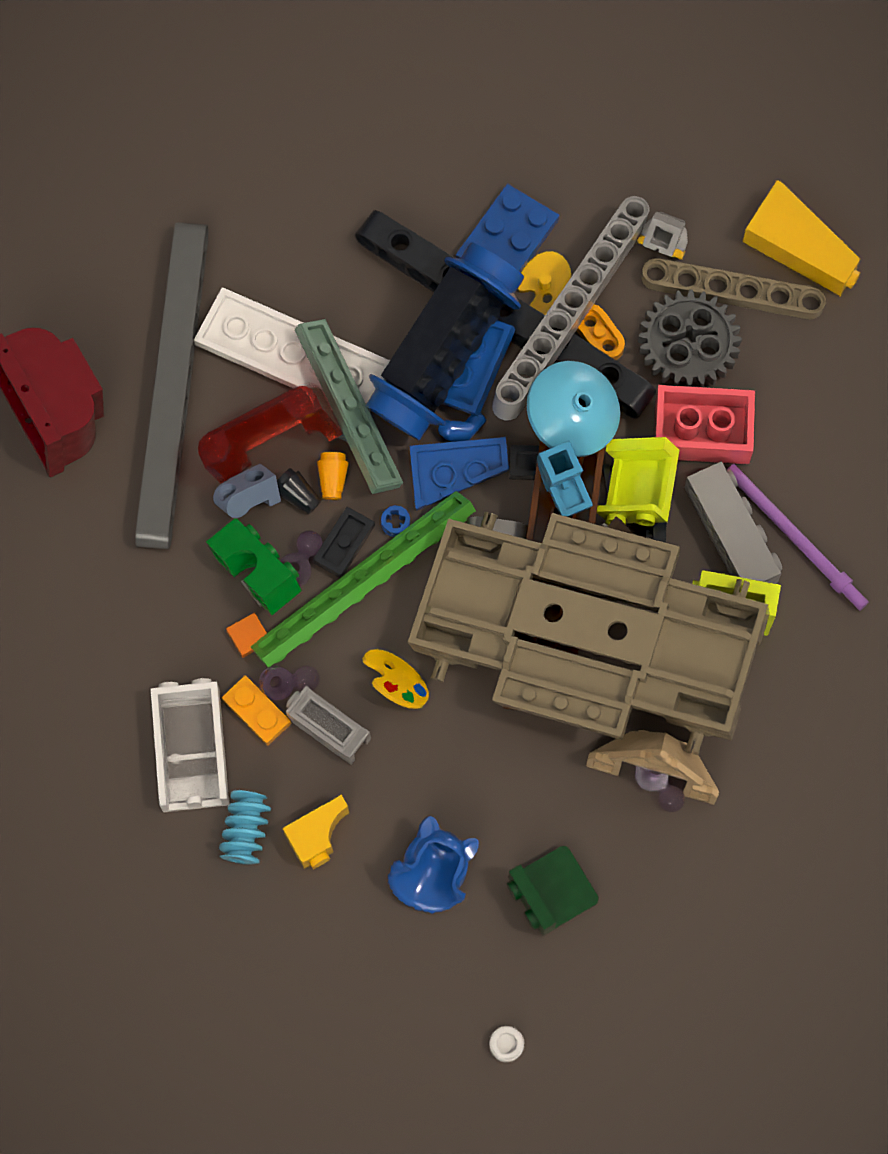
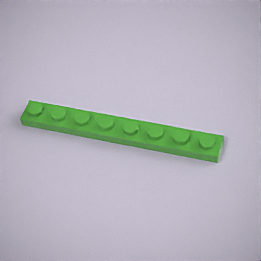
[251,491,476,668]

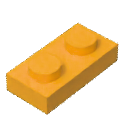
[221,675,292,746]

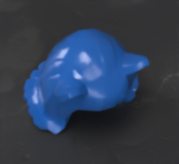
[387,816,479,914]

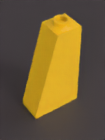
[743,180,861,296]

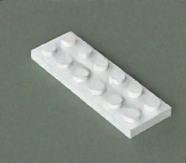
[194,287,390,412]

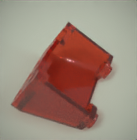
[198,382,343,484]

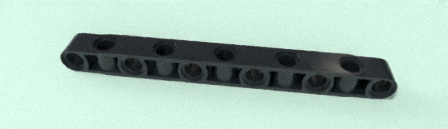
[354,210,656,419]

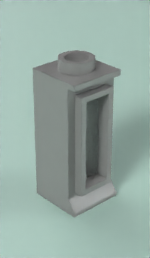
[286,686,371,765]

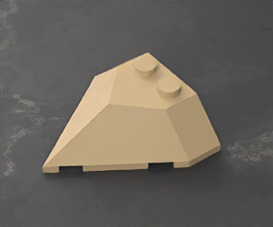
[586,730,719,805]

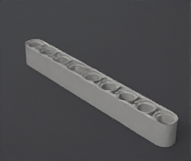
[492,196,649,420]

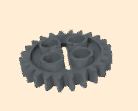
[638,290,742,387]

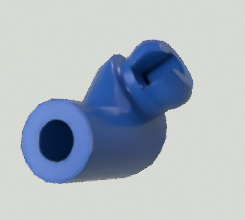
[438,413,487,442]

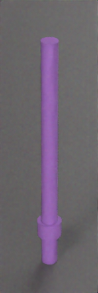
[727,464,869,611]

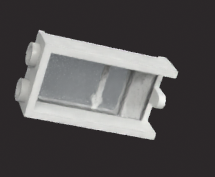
[151,678,230,812]

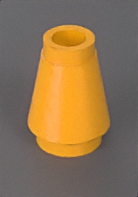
[317,452,349,500]

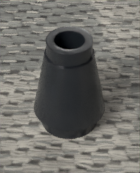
[277,468,322,515]

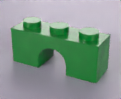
[206,518,302,615]

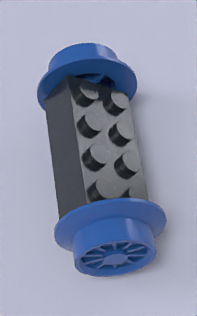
[365,242,525,440]

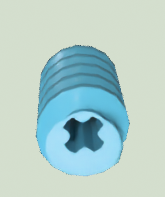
[219,790,271,864]

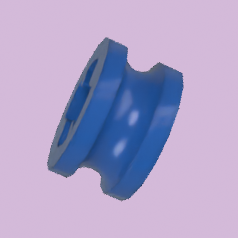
[381,505,410,537]

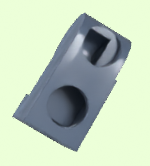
[213,464,281,518]

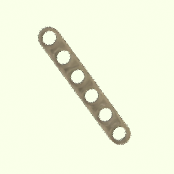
[641,258,826,319]

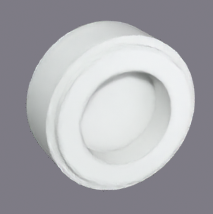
[490,1026,524,1062]

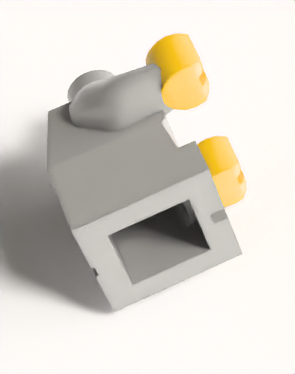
[637,212,688,260]

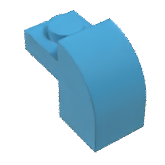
[537,441,593,517]

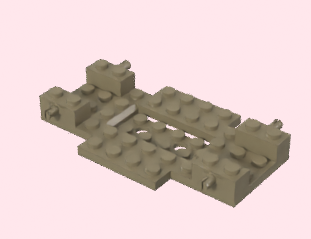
[408,512,770,755]

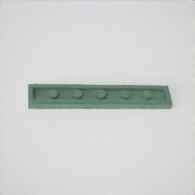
[295,319,403,494]

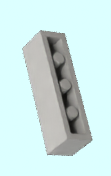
[684,461,782,584]

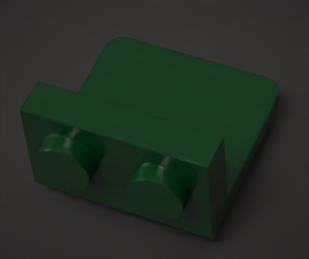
[506,846,599,936]

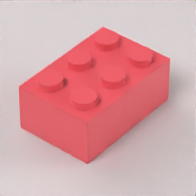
[654,385,755,464]

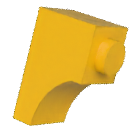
[283,795,349,869]

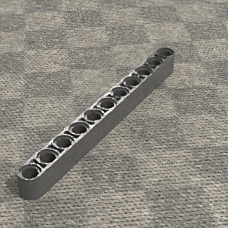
[135,222,209,549]

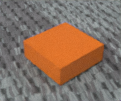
[226,612,267,658]

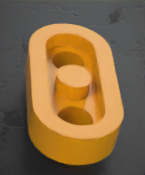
[576,304,625,360]

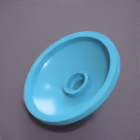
[527,361,620,457]

